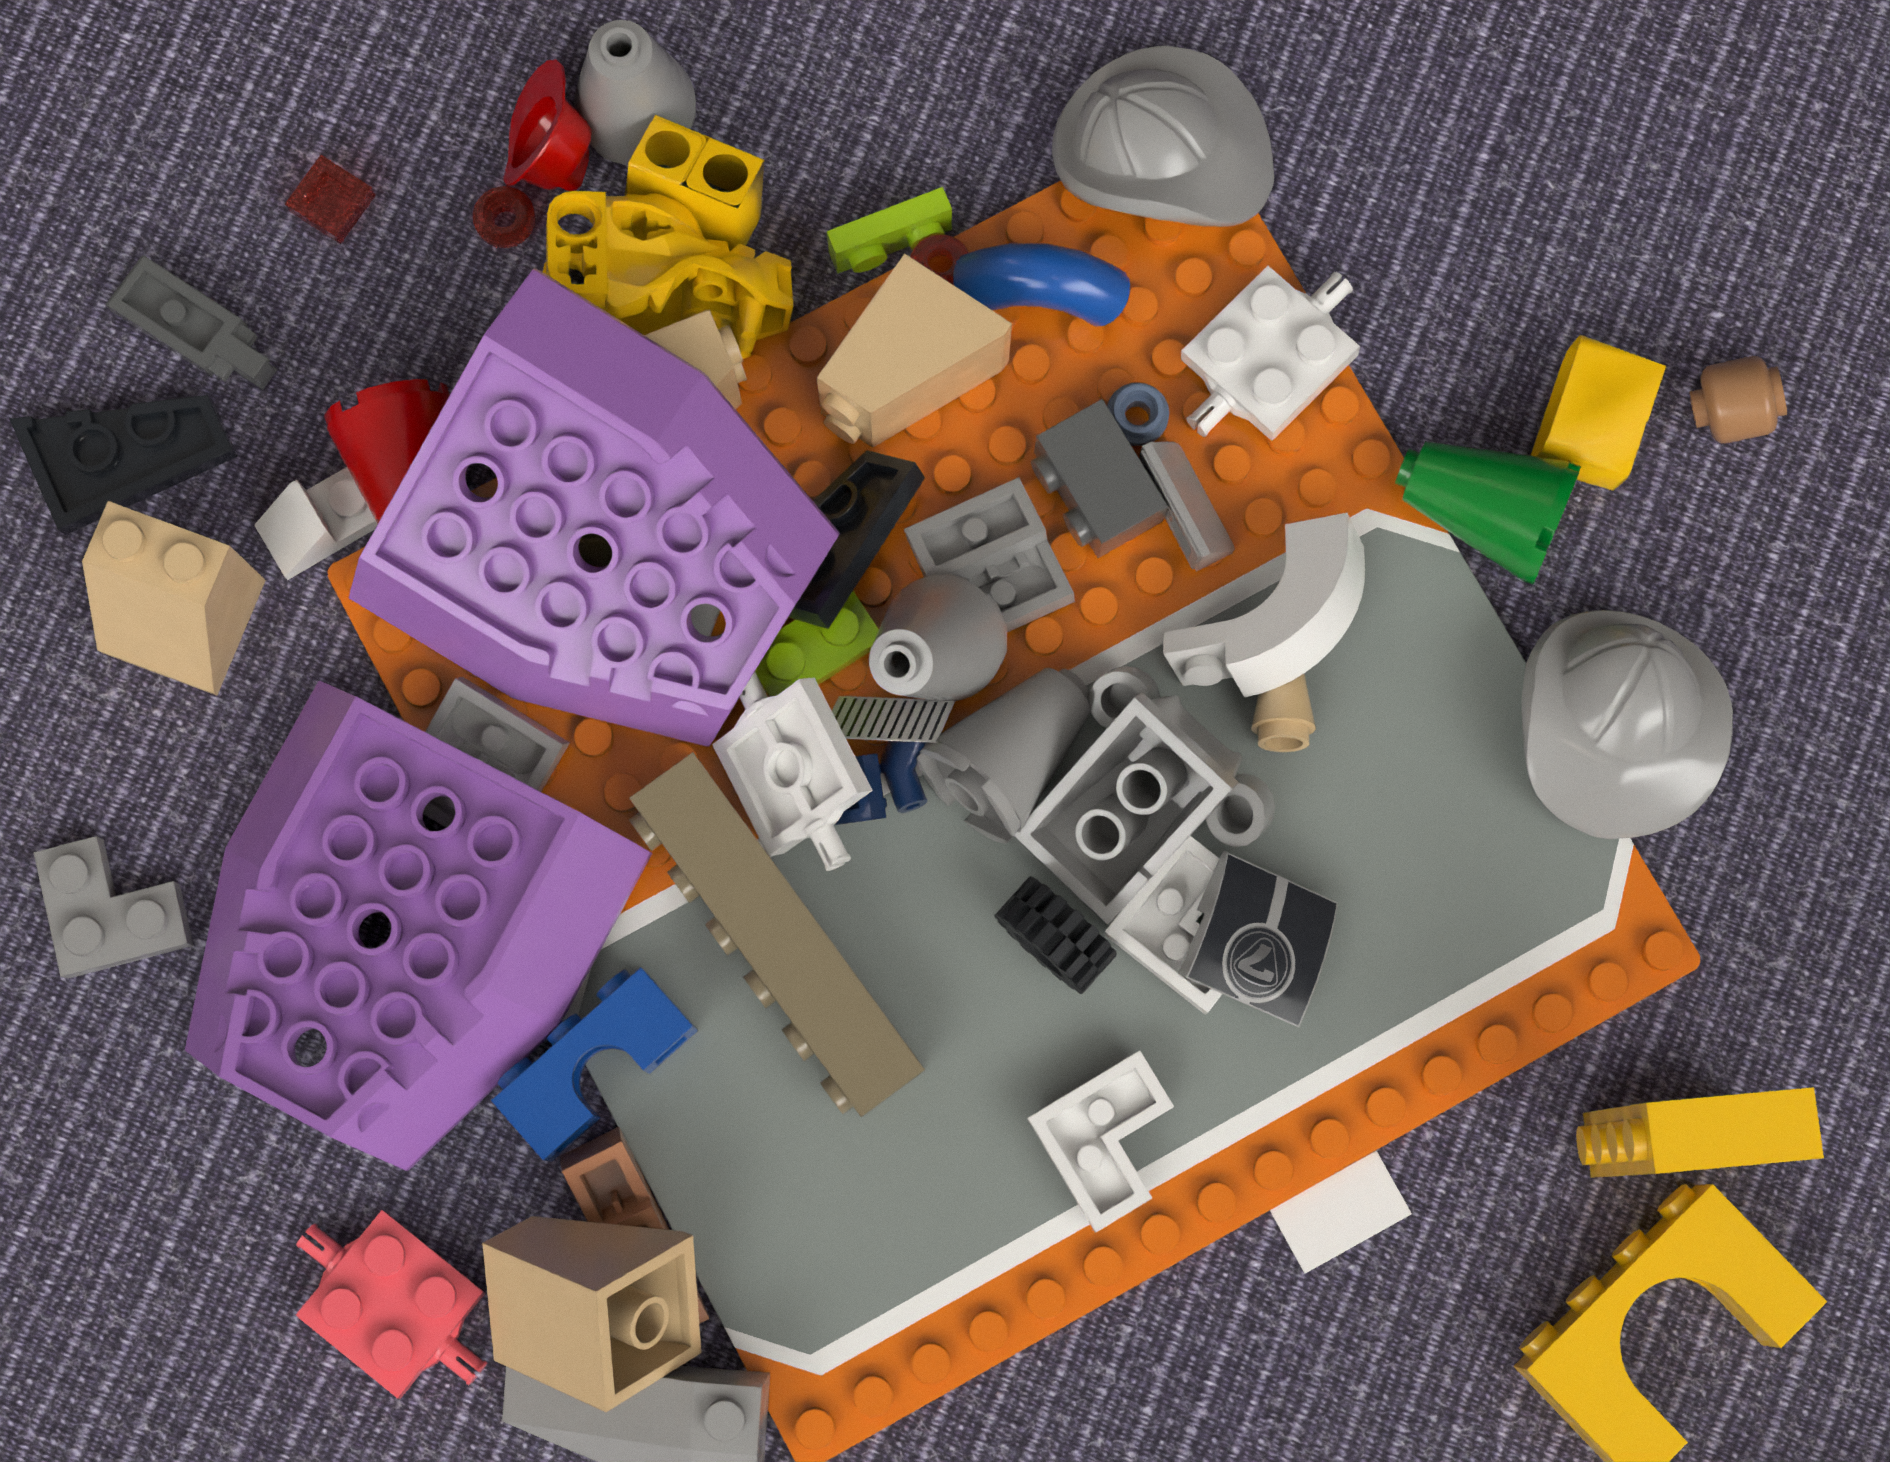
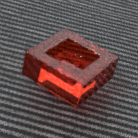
[285,155,376,245]

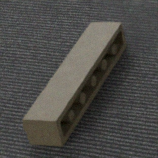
[629,752,925,1118]

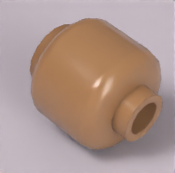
[1689,356,1787,444]

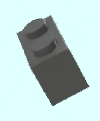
[1031,399,1168,558]

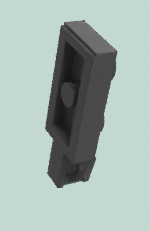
[105,255,277,390]

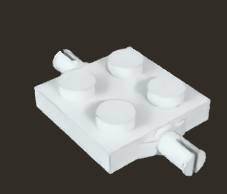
[1181,266,1360,441]
[712,672,873,871]

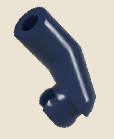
[880,741,928,813]

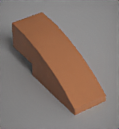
[560,1127,709,1324]

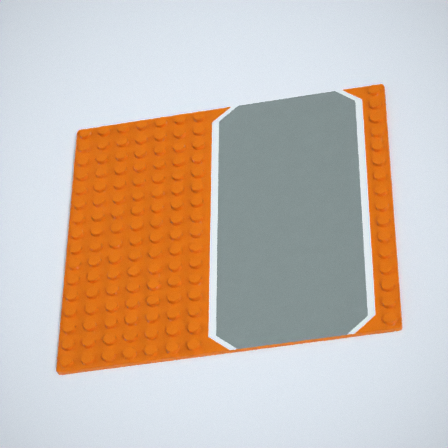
[328,181,1700,1462]

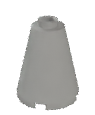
[574,20,696,166]
[869,574,1007,701]
[917,668,1091,844]

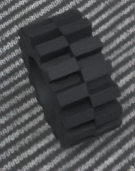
[994,876,1117,994]

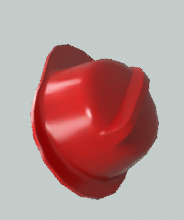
[503,59,592,191]

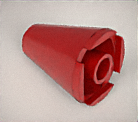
[324,379,450,524]

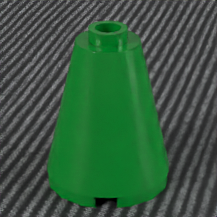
[1395,441,1581,584]

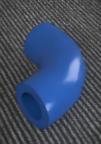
[953,243,1130,327]

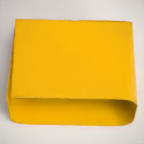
[625,115,764,251]
[1531,335,1666,491]

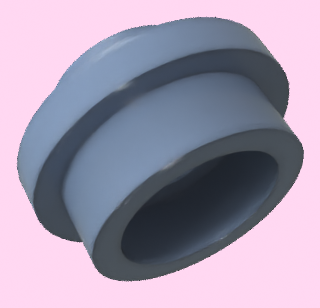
[1107,383,1169,446]

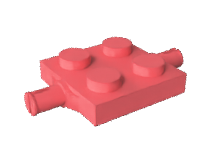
[296,1210,487,1399]

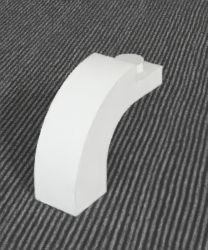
[1163,513,1365,697]

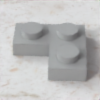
[34,836,194,979]

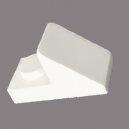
[254,467,378,580]

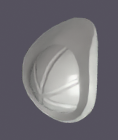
[1052,46,1274,227]
[1522,610,1733,839]

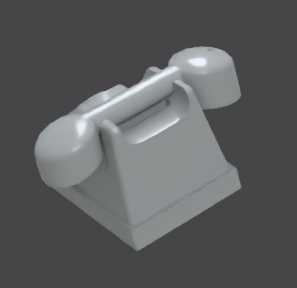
[1014,666,1275,924]

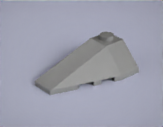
[502,1366,770,1462]

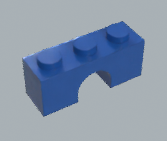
[491,967,698,1162]

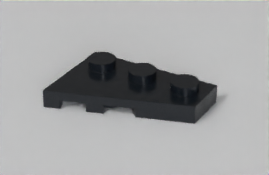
[9,395,238,535]
[788,450,925,629]

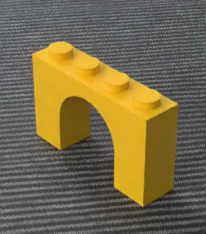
[1576,1087,1824,1178]
[1513,1184,1827,1462]

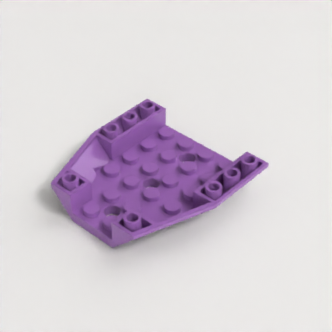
[349,268,840,747]
[185,681,652,1171]

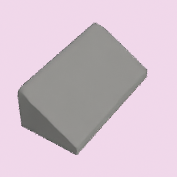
[1139,442,1235,571]

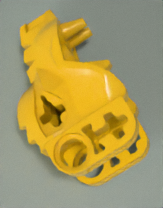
[543,191,793,358]

